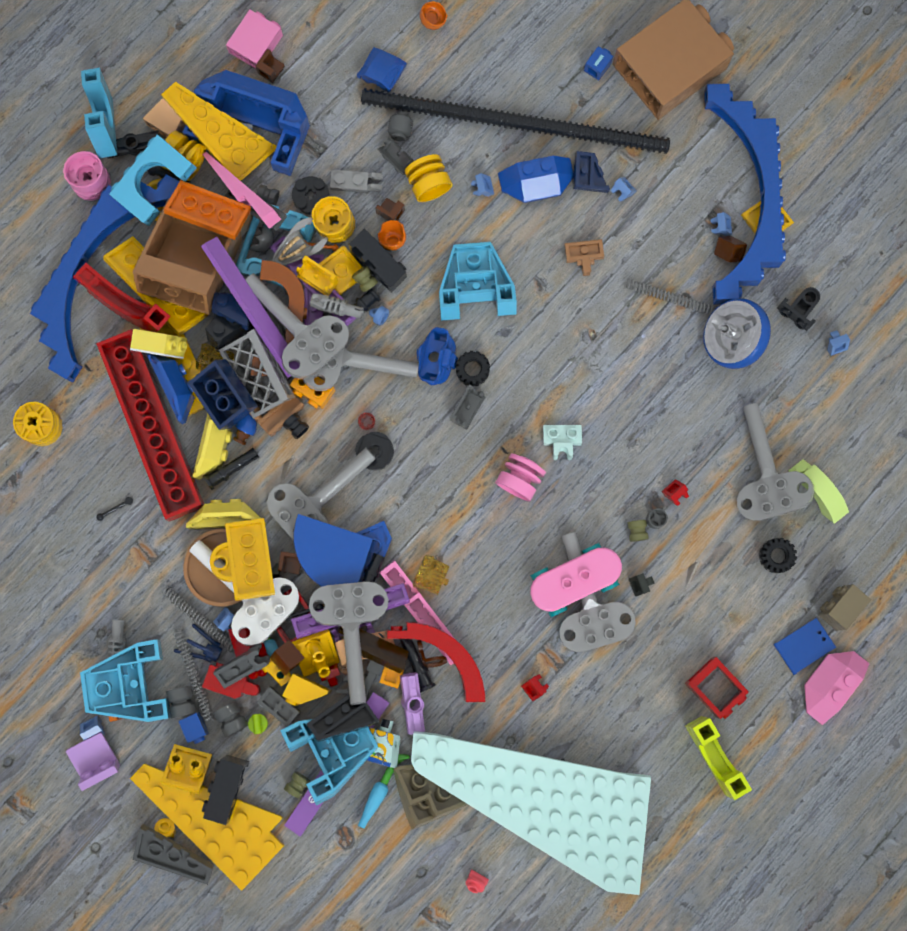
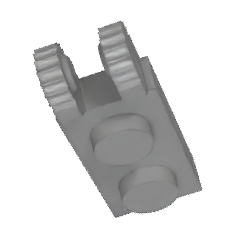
[330,170,383,192]

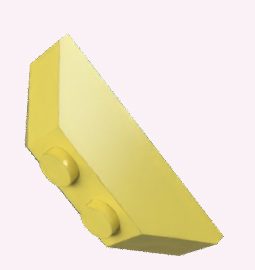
[192,413,233,480]
[186,499,266,529]

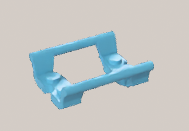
[236,204,315,292]

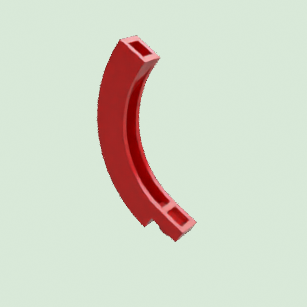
[73,263,171,332]
[386,622,485,702]

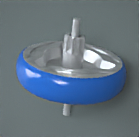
[703,298,771,369]

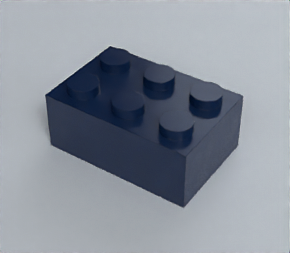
[188,359,258,430]

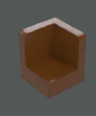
[255,49,285,83]
[375,198,405,221]
[714,236,747,263]
[278,551,301,575]
[270,640,304,676]

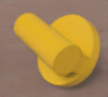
[154,818,176,838]

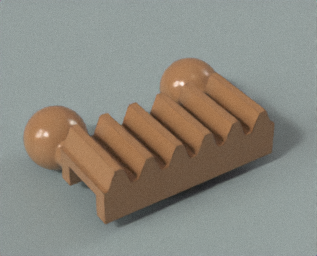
[249,396,304,437]

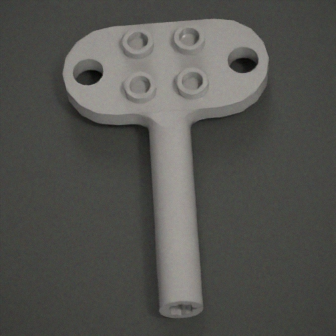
[246,273,349,379]
[303,320,419,391]
[737,403,814,521]
[267,448,376,540]
[559,532,636,652]
[309,582,388,705]

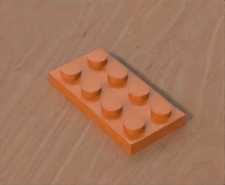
[164,180,251,240]

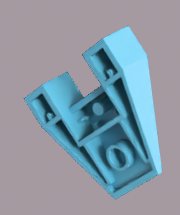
[439,242,517,321]
[80,639,171,722]
[280,719,378,806]

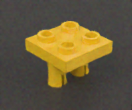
[292,629,340,678]
[161,744,212,794]

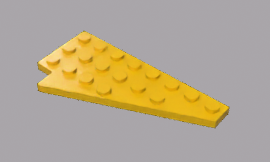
[130,763,285,891]

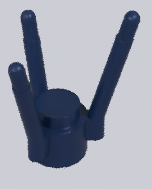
[174,624,223,663]

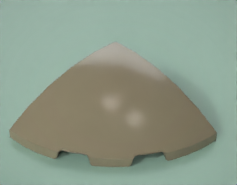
[393,765,468,830]

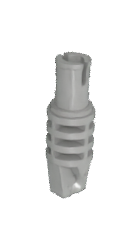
[310,293,364,319]
[107,620,126,658]

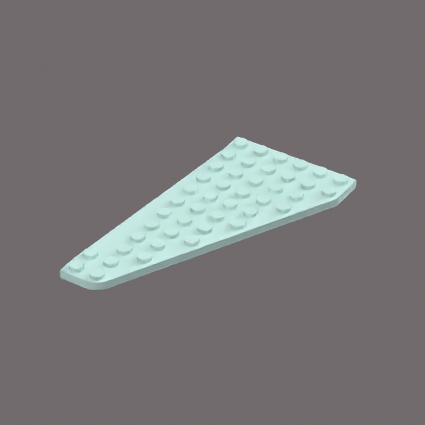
[411,731,651,895]

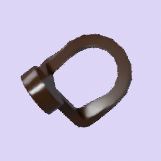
[417,640,447,668]

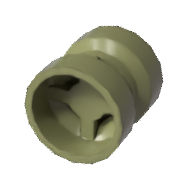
[352,266,378,292]
[627,520,649,542]
[284,771,311,799]

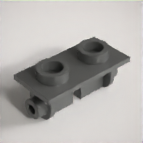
[377,138,414,175]

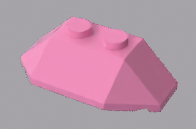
[804,651,869,725]

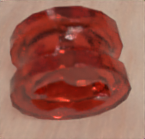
[358,413,375,430]

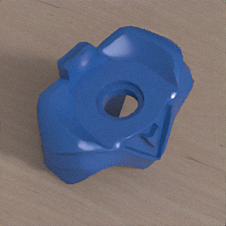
[417,327,458,385]

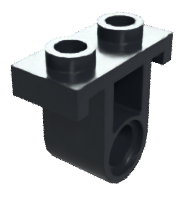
[777,287,820,331]

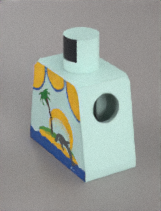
[367,718,400,768]

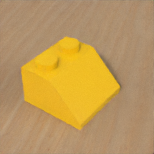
[282,673,332,706]

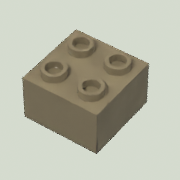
[818,584,871,631]

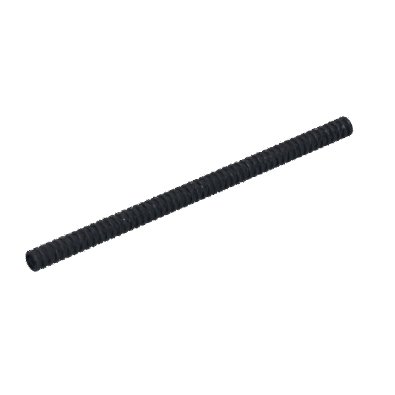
[361,88,670,154]

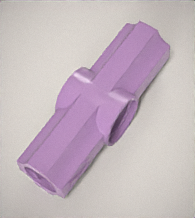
[400,672,425,735]

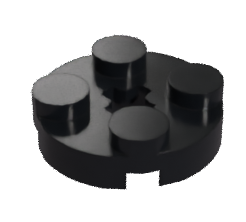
[292,176,330,215]
[355,432,394,470]

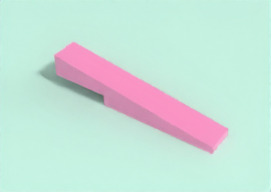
[203,152,281,229]
[379,560,455,665]

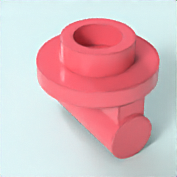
[465,869,489,893]

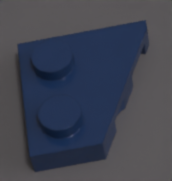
[573,151,610,193]
[212,292,250,330]

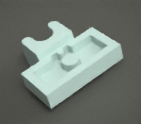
[543,425,582,460]

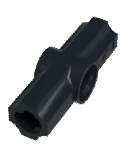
[107,130,161,159]

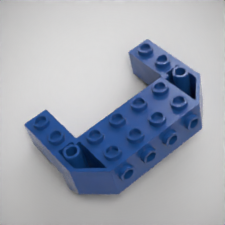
[183,70,310,176]

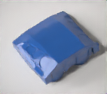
[357,47,407,92]

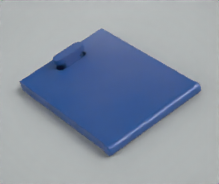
[773,618,836,675]

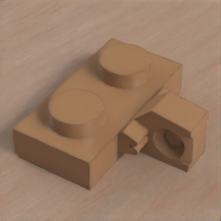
[564,239,604,276]

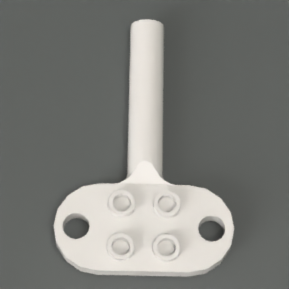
[190,540,299,646]

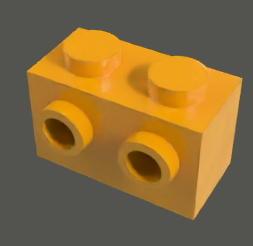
[290,377,335,409]

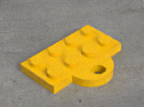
[210,518,275,601]

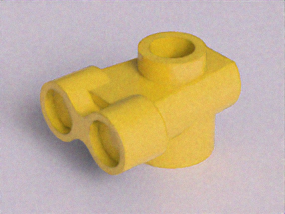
[262,659,292,687]

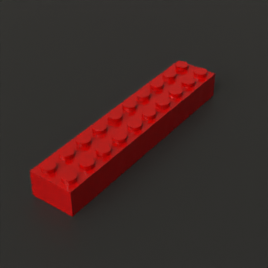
[96,329,204,522]

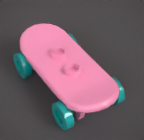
[530,543,622,618]

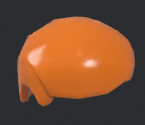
[420,1,448,30]
[378,220,406,251]

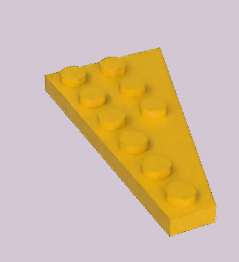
[161,82,277,181]

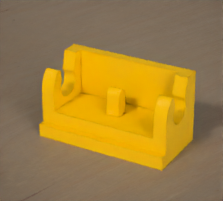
[296,255,339,295]

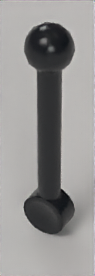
[96,497,133,521]
[286,603,324,621]

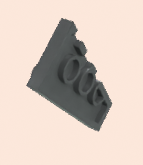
[132,824,214,885]

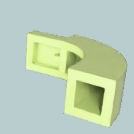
[788,459,849,524]

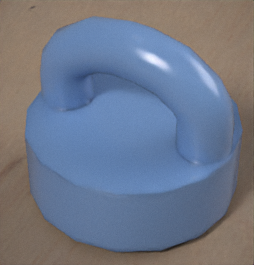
[369,306,389,326]

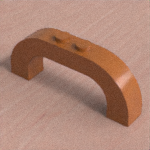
[251,260,307,376]

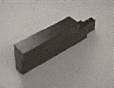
[338,626,409,674]

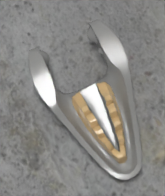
[272,217,328,265]

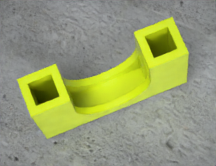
[685,716,752,800]

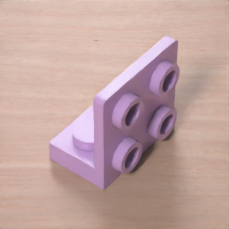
[66,732,120,791]

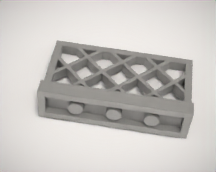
[219,329,295,418]

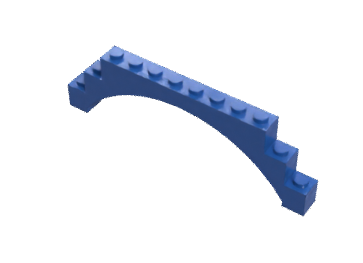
[704,84,786,305]
[30,174,179,383]

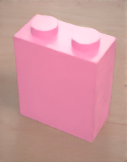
[226,10,283,69]

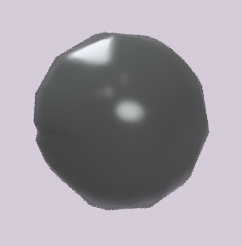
[250,224,274,253]

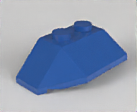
[498,155,574,203]
[146,353,195,424]

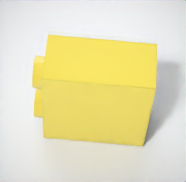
[130,329,187,359]

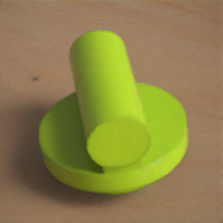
[248,714,268,735]

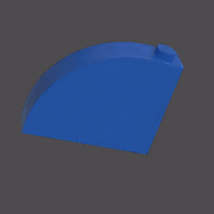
[293,514,373,587]

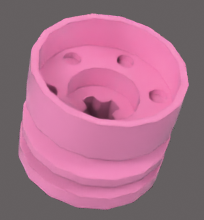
[63,151,111,201]
[495,453,546,502]

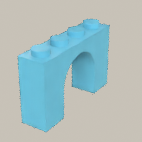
[81,67,117,159]
[109,135,197,226]

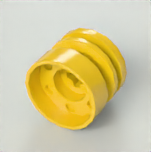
[160,131,206,181]
[404,154,453,202]
[312,196,355,243]
[13,401,63,446]

